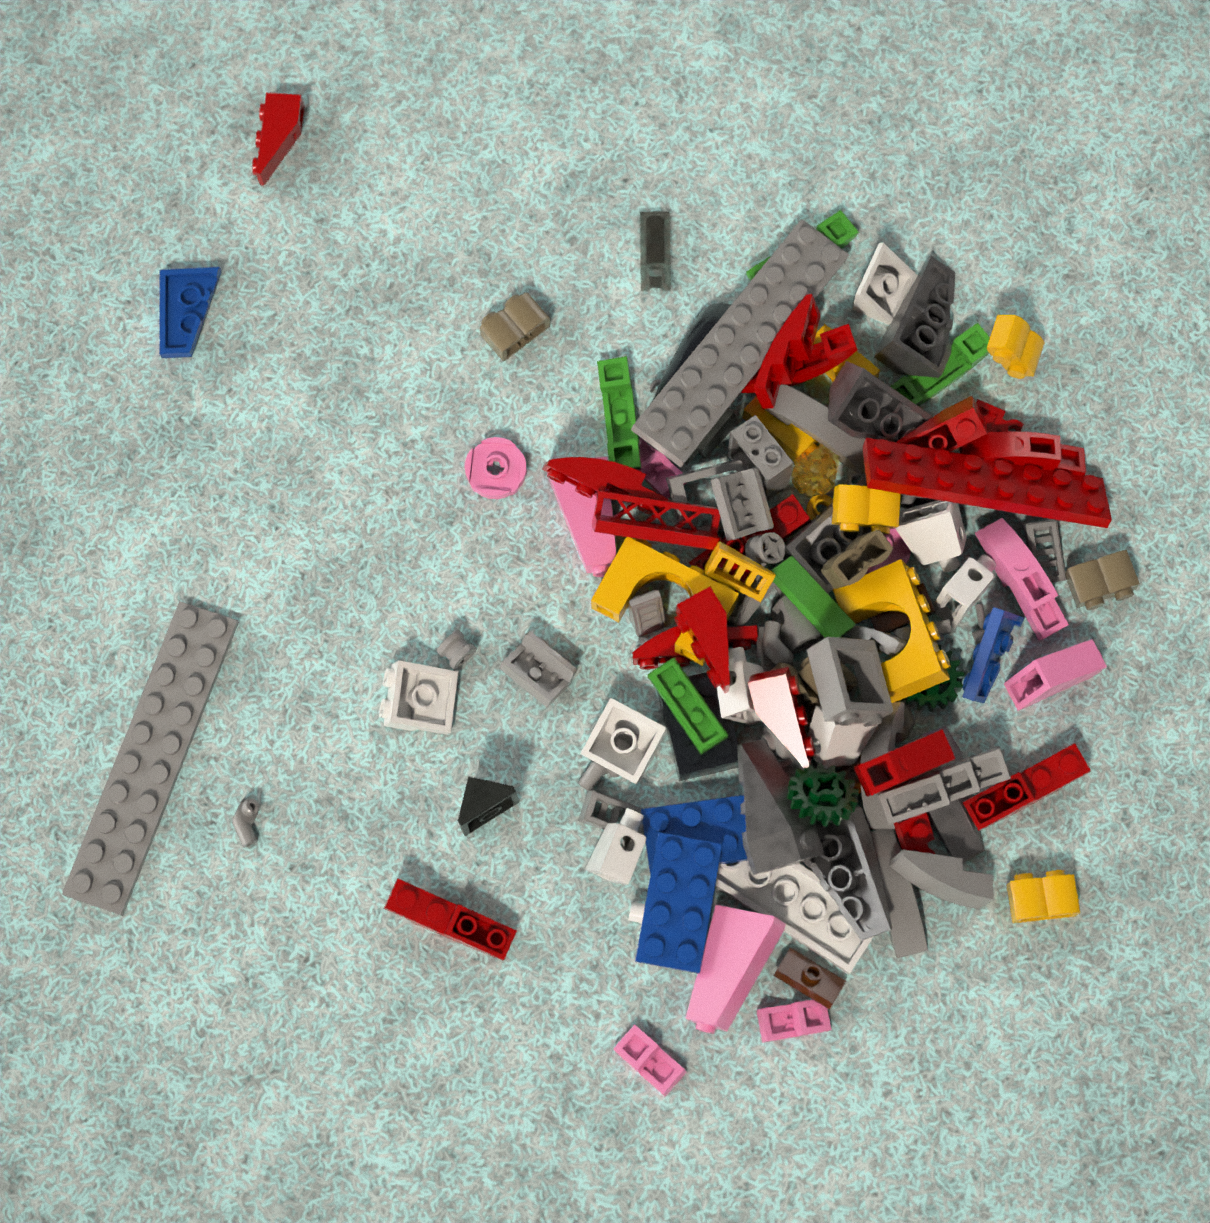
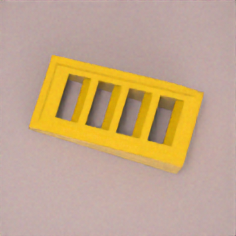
[704,541,776,602]

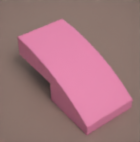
[638,438,687,498]
[756,1000,831,1043]
[613,1025,687,1097]

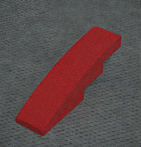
[753,294,821,409]

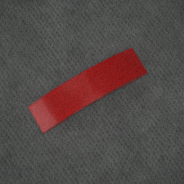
[741,323,858,393]

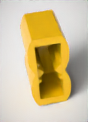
[987,315,1044,379]
[832,484,900,534]
[1006,870,1080,923]

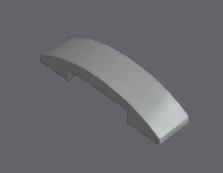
[764,385,865,476]
[861,702,905,830]
[870,829,928,959]

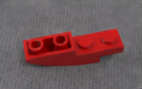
[959,431,1086,476]
[542,457,669,515]
[689,494,811,578]
[632,625,758,670]
[963,743,1091,831]
[383,878,517,961]

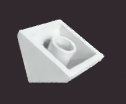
[852,243,918,325]
[580,698,667,784]

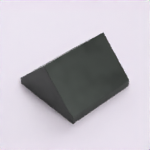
[458,776,519,836]

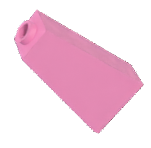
[547,456,616,577]
[686,905,786,1034]

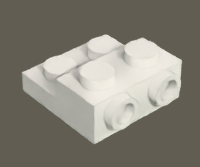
[379,660,458,735]

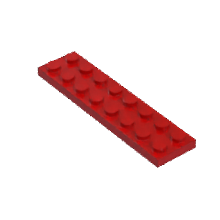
[863,437,1112,528]

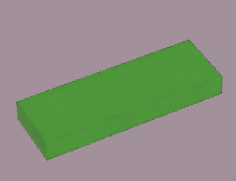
[771,556,856,638]
[647,657,728,755]

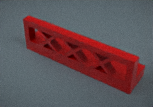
[591,489,721,550]

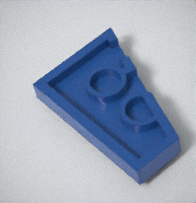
[159,267,222,358]
[962,607,1025,703]

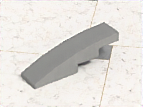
[878,747,1011,825]

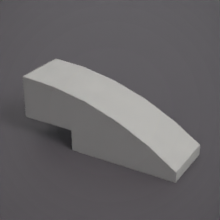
[890,850,994,909]

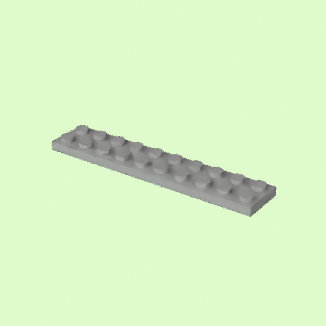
[631,219,849,468]
[62,601,239,916]

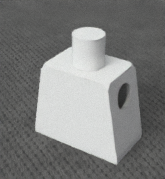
[895,500,966,572]
[933,555,996,629]
[717,647,764,725]
[807,706,879,769]
[585,808,647,885]

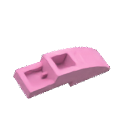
[975,518,1069,641]

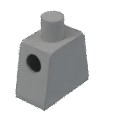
[771,586,825,655]

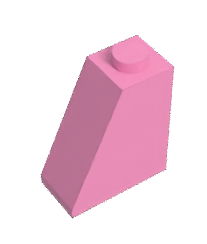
[1004,639,1107,711]

